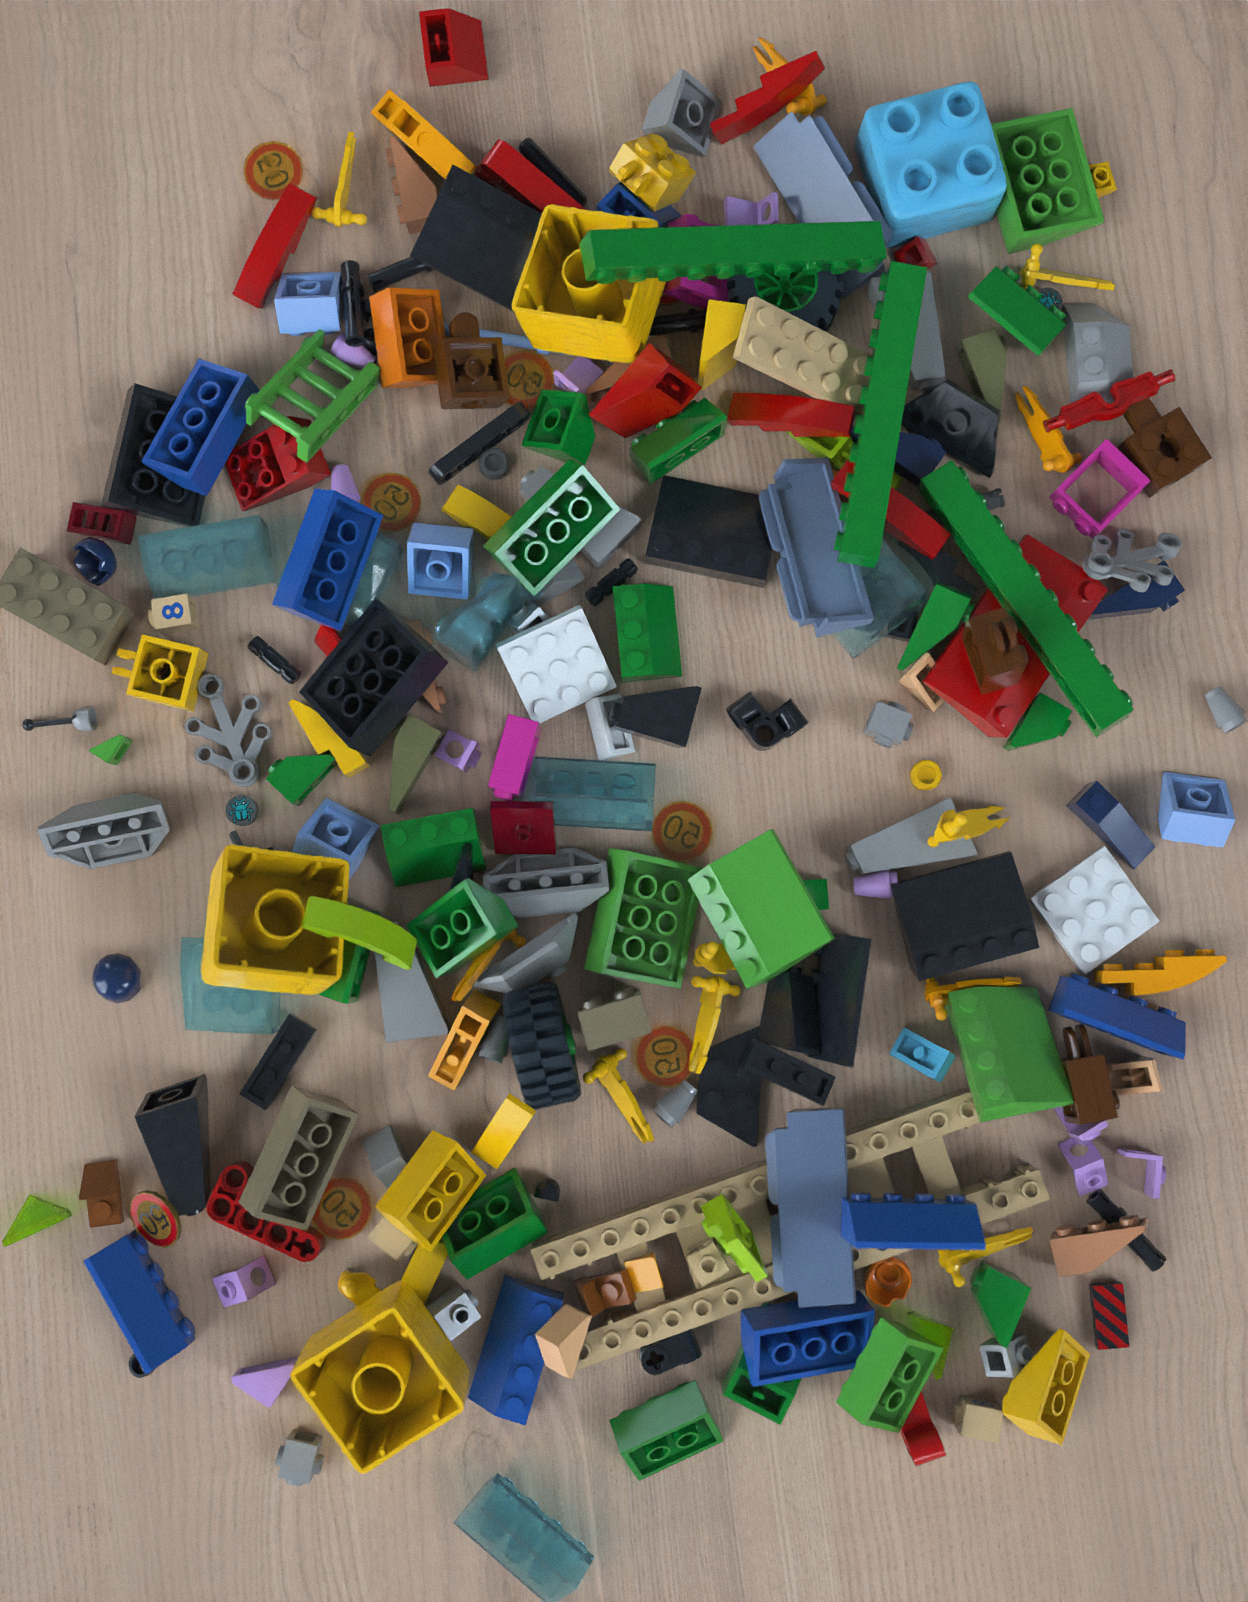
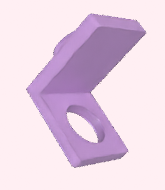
[724,192,778,226]
[553,356,603,395]
[435,729,482,773]
[1054,1107,1108,1142]
[1058,1138,1108,1196]
[1117,1148,1166,1199]
[212,1256,276,1307]

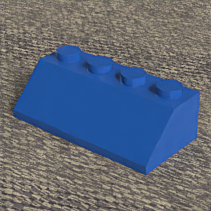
[141,359,260,496]
[272,488,383,631]
[1048,973,1186,1060]
[841,1192,986,1250]
[83,1230,196,1374]
[468,1275,564,1426]
[741,1290,875,1387]

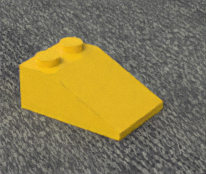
[1001,1329,1090,1445]

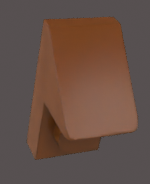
[79,1160,124,1228]
[574,1269,637,1317]

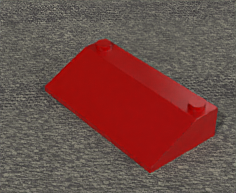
[923,534,1108,738]

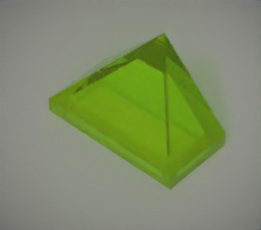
[2,1194,72,1247]
[907,1311,953,1380]

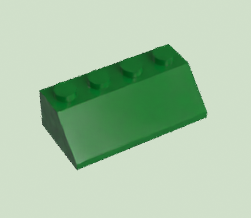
[483,459,621,596]

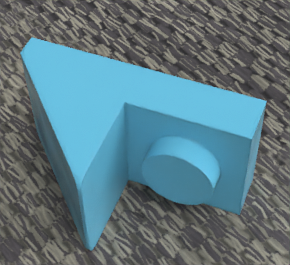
[889,1027,956,1083]

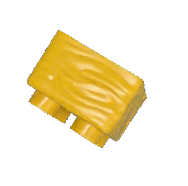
[512,205,666,364]
[201,844,350,995]
[290,1281,470,1474]

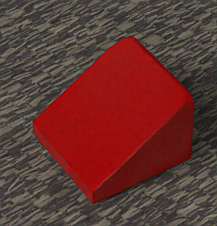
[893,236,938,270]
[314,625,342,657]

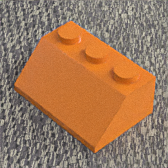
[369,287,446,388]

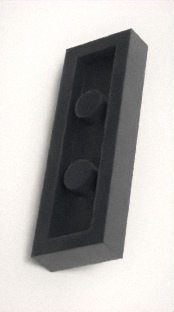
[239,1013,317,1110]
[740,1039,836,1106]

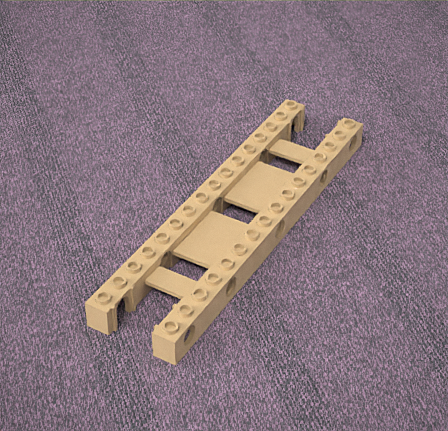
[531,1086,1050,1371]

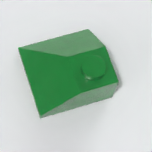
[521,389,595,465]
[970,1260,1031,1348]

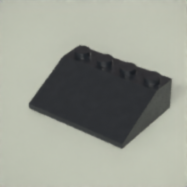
[410,164,542,312]
[101,383,206,529]
[645,475,772,588]
[299,598,449,757]
[890,851,1040,981]
[805,934,871,1068]

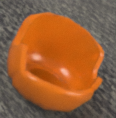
[864,1256,912,1307]

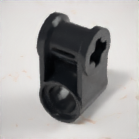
[639,1329,702,1375]

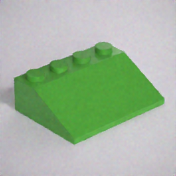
[991,108,1105,254]
[688,829,835,989]
[584,848,703,989]
[946,986,1074,1123]

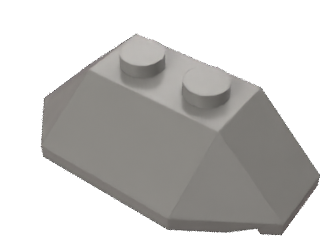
[1062,303,1133,422]
[37,793,171,869]
[483,847,609,918]
[473,912,579,993]

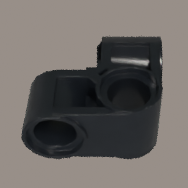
[726,691,809,751]

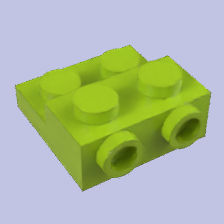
[701,1194,768,1282]

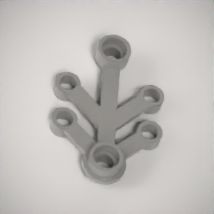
[1082,529,1183,592]
[185,674,273,787]

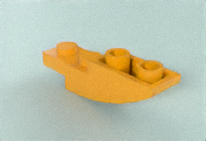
[370,89,477,180]
[1094,949,1227,995]

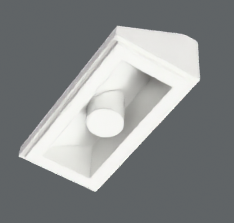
[585,693,635,761]

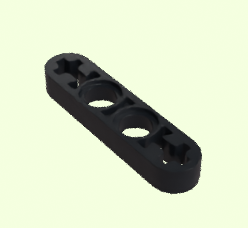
[428,402,532,485]

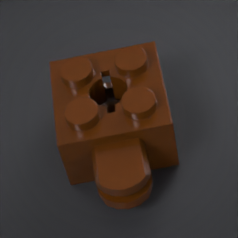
[433,312,510,410]
[1117,398,1212,498]
[961,607,1029,695]
[1061,1024,1120,1125]

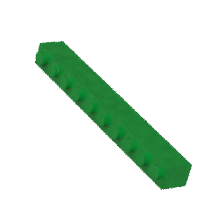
[580,221,887,284]
[833,261,928,568]
[919,460,1134,738]

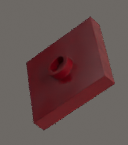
[490,801,557,855]

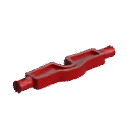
[1043,369,1176,433]

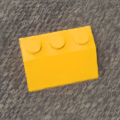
[697,299,746,391]
[375,1130,487,1253]

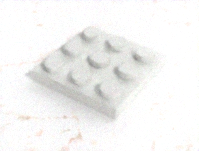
[496,605,617,724]
[1028,846,1160,975]

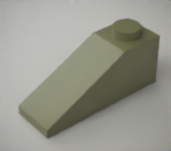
[956,327,1007,423]
[389,714,445,814]

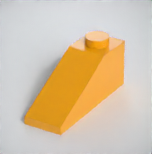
[428,989,501,1091]

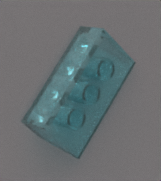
[138,515,276,599]
[529,756,656,831]
[454,1473,595,1602]

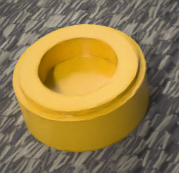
[910,760,942,791]

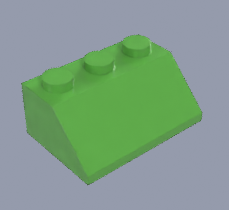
[836,1317,944,1433]

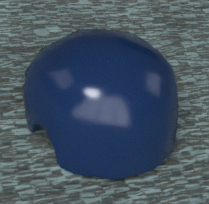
[73,537,117,586]
[92,953,141,1004]

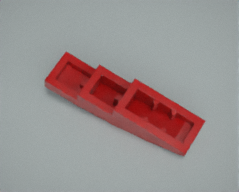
[710,51,825,145]
[232,183,317,309]
[727,393,857,437]
[831,459,951,560]

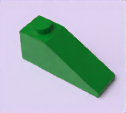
[897,581,974,671]

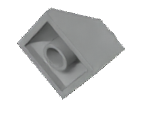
[642,69,723,157]

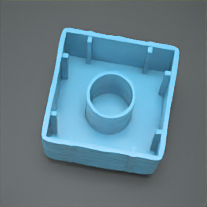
[854,82,1007,248]

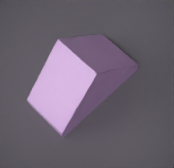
[231,1356,298,1409]

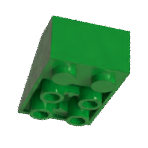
[721,1302,801,1425]

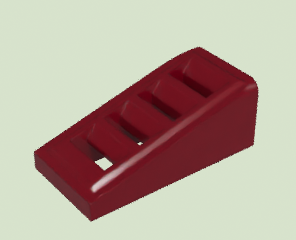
[67,502,137,545]

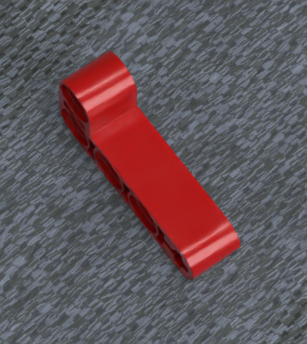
[474,139,586,213]
[206,1160,325,1262]
[900,1391,946,1466]

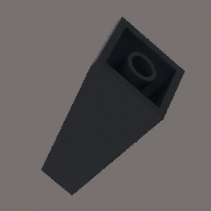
[134,1074,210,1218]

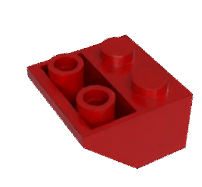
[419,8,488,87]

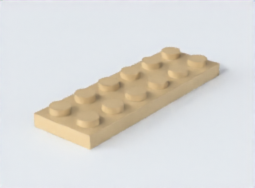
[733,296,872,417]

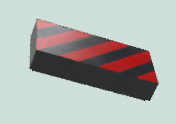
[1089,1282,1130,1350]

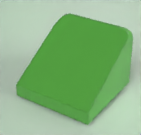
[89,734,132,765]

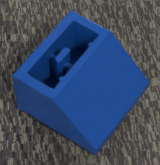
[597,182,681,228]

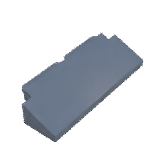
[753,111,892,299]
[758,458,874,637]
[765,1108,856,1308]

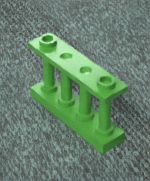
[245,329,380,463]

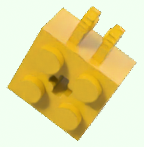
[609,133,697,212]
[111,635,209,712]

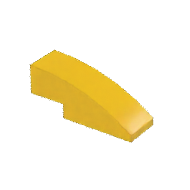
[288,699,370,778]
[471,1093,536,1169]

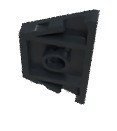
[901,379,1000,478]
[696,1026,761,1147]

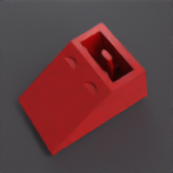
[589,343,702,439]
[225,416,331,512]

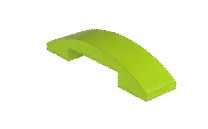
[302,896,417,970]

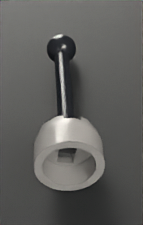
[22,706,98,731]

